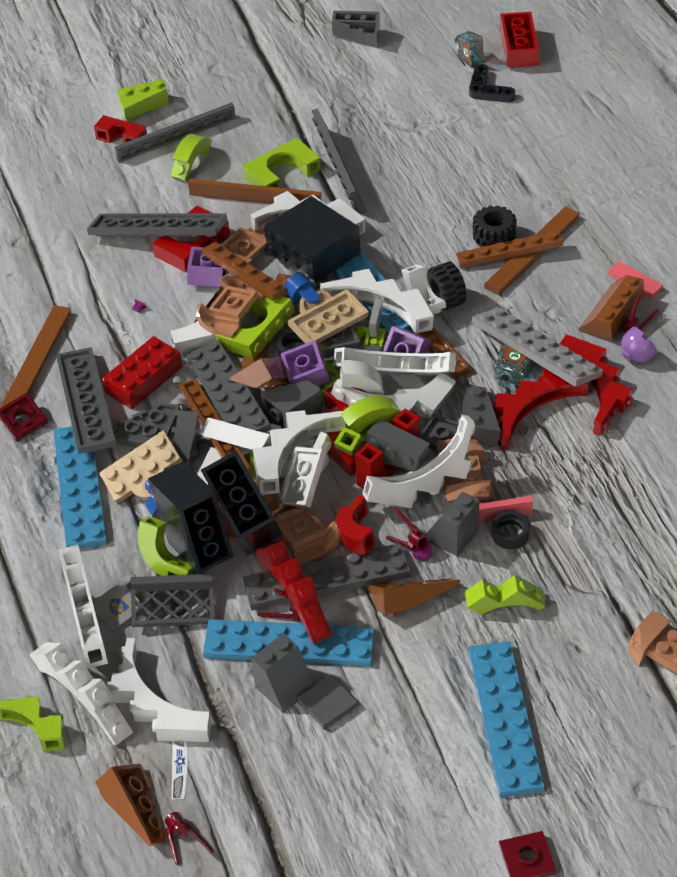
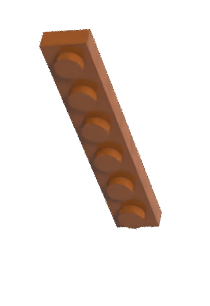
[456,230,563,269]
[202,242,286,300]

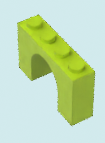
[242,138,321,188]
[215,296,295,359]

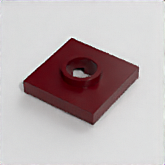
[0,393,48,442]
[499,831,556,877]

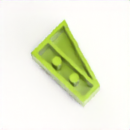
[117,79,169,122]

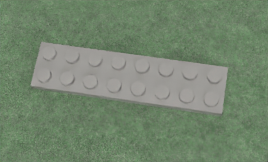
[471,307,603,387]

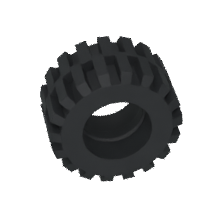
[473,205,517,247]
[427,261,467,311]

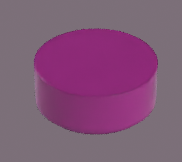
[412,542,432,561]

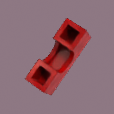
[94,115,147,143]

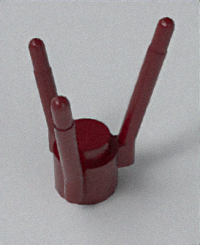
[622,293,660,333]
[386,506,429,550]
[257,588,300,621]
[164,812,214,865]

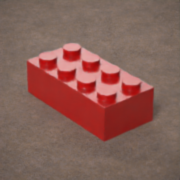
[500,12,539,67]
[102,336,182,410]

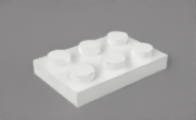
[279,447,327,508]

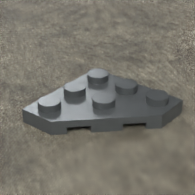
[112,402,181,447]

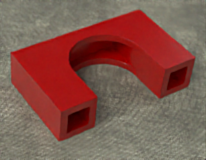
[152,205,230,273]
[355,408,421,489]

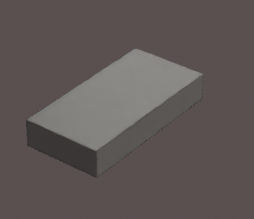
[369,298,383,337]

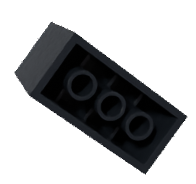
[264,196,361,284]
[201,450,283,555]
[148,461,234,575]

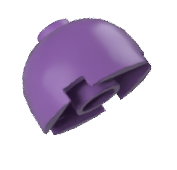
[621,326,658,364]

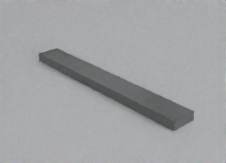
[114,102,235,163]

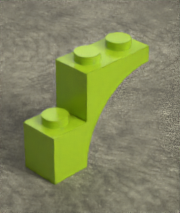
[465,575,546,615]
[0,696,65,752]

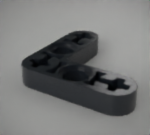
[469,64,515,102]

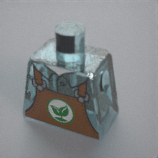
[455,31,485,69]
[495,345,534,388]

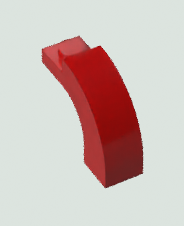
[336,496,376,556]

